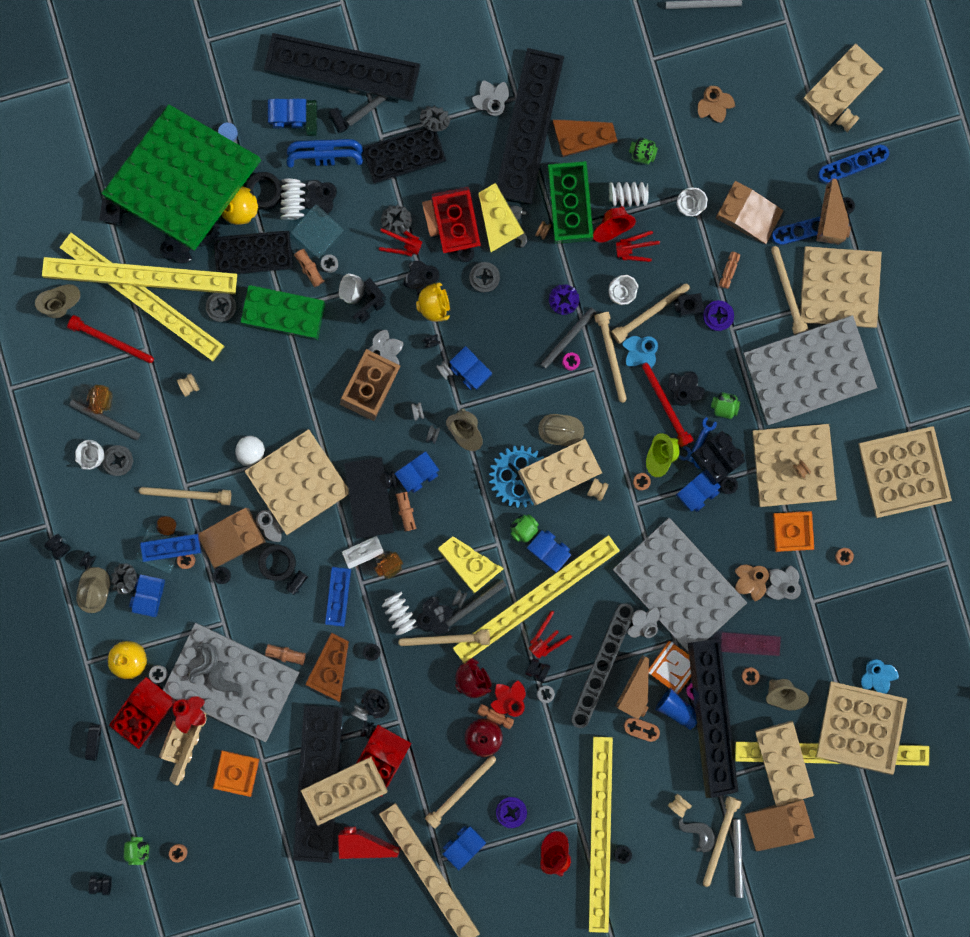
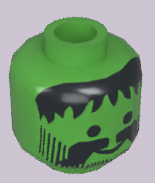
[629,137,658,165]
[711,392,740,419]
[510,514,539,543]
[123,837,150,865]

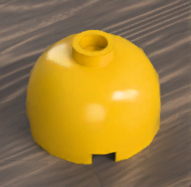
[221,186,258,225]
[416,283,450,322]
[107,641,147,679]

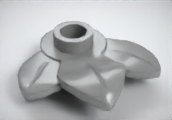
[472,81,509,116]
[368,330,403,365]
[256,509,284,542]
[765,566,801,600]
[627,606,660,638]

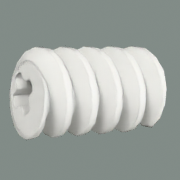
[280,179,306,220]
[609,182,648,207]
[382,591,418,635]

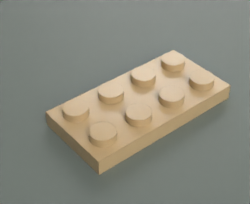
[803,43,883,125]
[518,439,602,506]
[755,721,814,806]
[301,757,388,825]

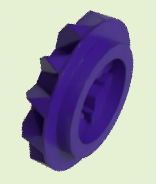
[549,284,579,315]
[703,300,734,331]
[496,797,527,828]

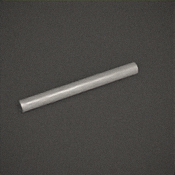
[665,0,742,9]
[733,819,743,898]

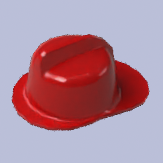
[593,206,636,242]
[540,831,571,876]

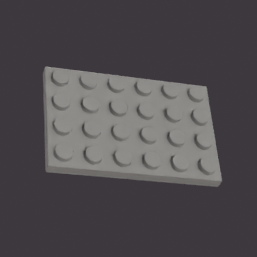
[743,315,877,425]
[612,518,747,653]
[163,623,300,742]

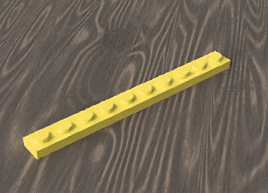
[60,233,225,361]
[42,257,237,294]
[453,535,620,663]
[589,736,613,933]
[735,741,929,766]

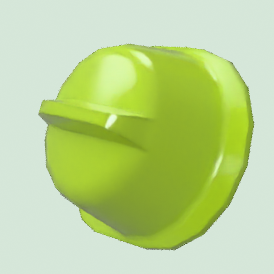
[646,433,680,477]

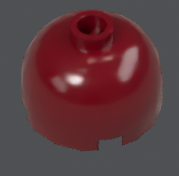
[455,658,492,698]
[465,718,503,757]

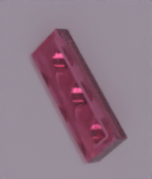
[721,632,781,656]

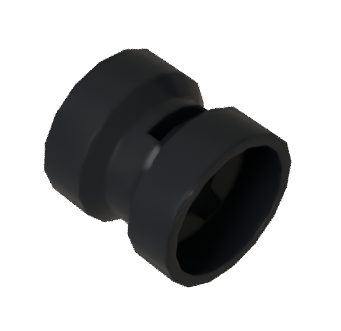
[44,534,71,560]
[525,657,551,683]
[89,875,112,896]

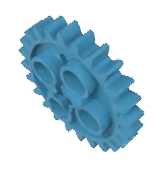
[488,446,544,508]

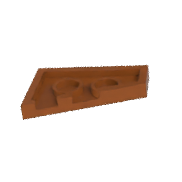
[552,119,617,157]
[305,633,349,702]

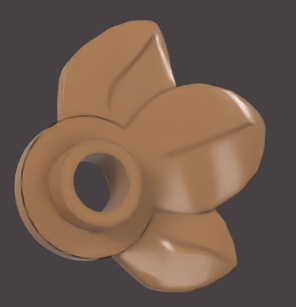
[697,86,735,123]
[735,564,769,601]

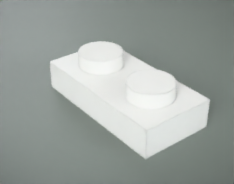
[342,536,384,569]

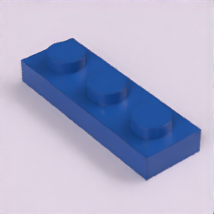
[140,534,201,562]
[325,567,351,627]

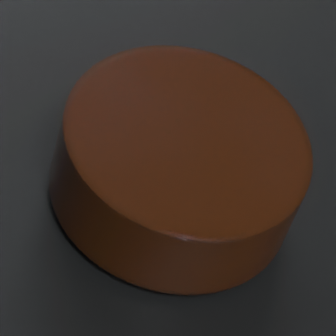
[156,516,176,535]

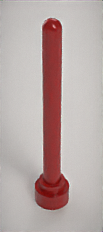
[67,315,154,363]
[642,362,694,447]

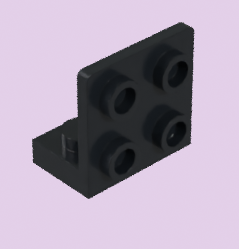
[353,277,386,324]

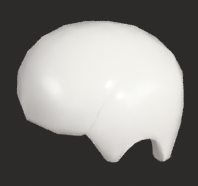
[677,187,708,217]
[339,273,365,304]
[608,275,638,305]
[235,436,265,467]
[75,440,104,470]

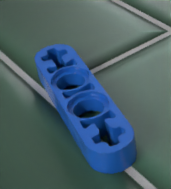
[818,145,889,184]
[771,216,821,246]

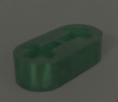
[306,100,317,136]

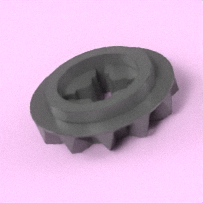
[420,105,450,131]
[381,204,412,234]
[469,262,500,293]
[206,293,237,322]
[102,445,134,476]
[110,563,137,594]

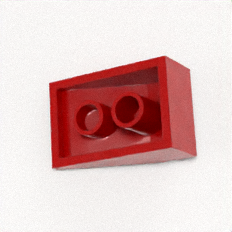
[432,187,481,253]
[338,826,399,859]

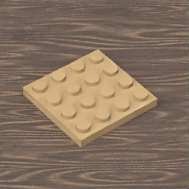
[800,247,882,328]
[752,424,837,507]
[858,426,952,518]
[244,429,349,535]
[816,681,907,775]

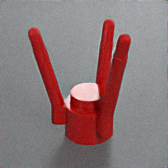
[379,228,423,257]
[616,231,660,262]
[529,611,572,659]

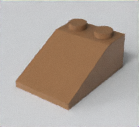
[816,178,851,245]
[715,181,784,245]
[340,349,401,421]
[199,508,266,569]
[615,655,649,719]
[745,799,815,851]

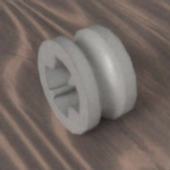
[321,255,338,273]
[436,361,453,380]
[411,402,424,421]
[149,665,168,683]
[537,685,555,703]
[351,705,368,721]

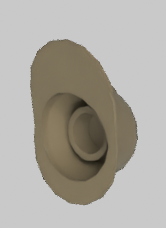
[35,284,80,318]
[446,409,483,451]
[538,414,584,446]
[76,567,110,613]
[766,679,809,710]

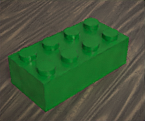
[548,161,593,244]
[241,285,326,340]

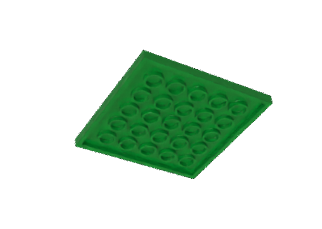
[102,104,261,251]

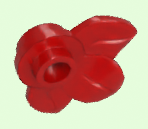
[491,681,526,717]
[173,696,206,734]

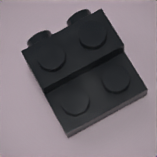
[691,431,745,485]

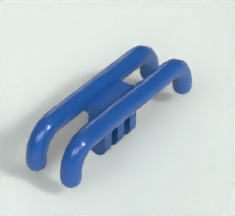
[286,139,363,168]

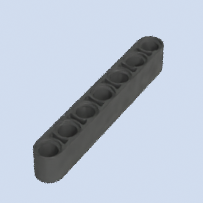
[571,603,634,728]

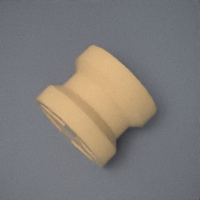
[836,108,860,132]
[177,373,199,397]
[587,478,609,502]
[667,794,692,818]

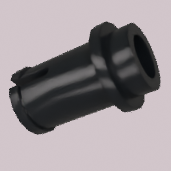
[328,108,349,134]
[285,570,309,595]

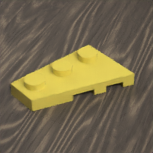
[479,183,524,252]
[438,536,504,593]

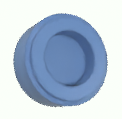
[218,123,238,141]

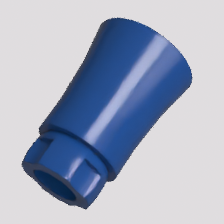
[655,688,697,730]

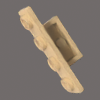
[159,711,206,786]

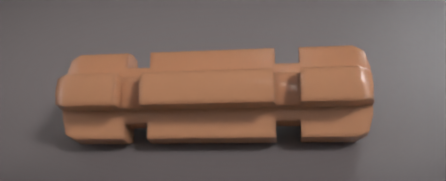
[719,252,740,289]
[477,704,514,729]

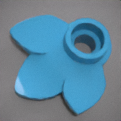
[622,336,658,368]
[861,659,899,694]

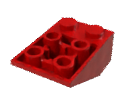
[109,677,176,749]
[357,725,411,797]

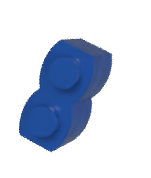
[268,99,307,129]
[449,346,492,390]
[395,452,440,493]
[676,472,721,512]
[527,530,571,573]
[130,574,165,617]
[442,826,486,871]

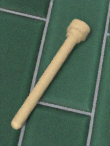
[771,246,809,335]
[611,284,690,344]
[594,312,627,403]
[139,487,231,505]
[398,629,490,646]
[425,756,496,829]
[703,796,742,887]

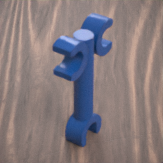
[678,417,717,469]

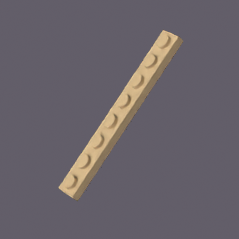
[379,803,480,937]

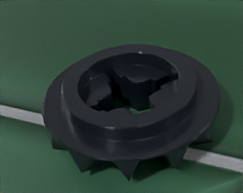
[361,689,390,719]

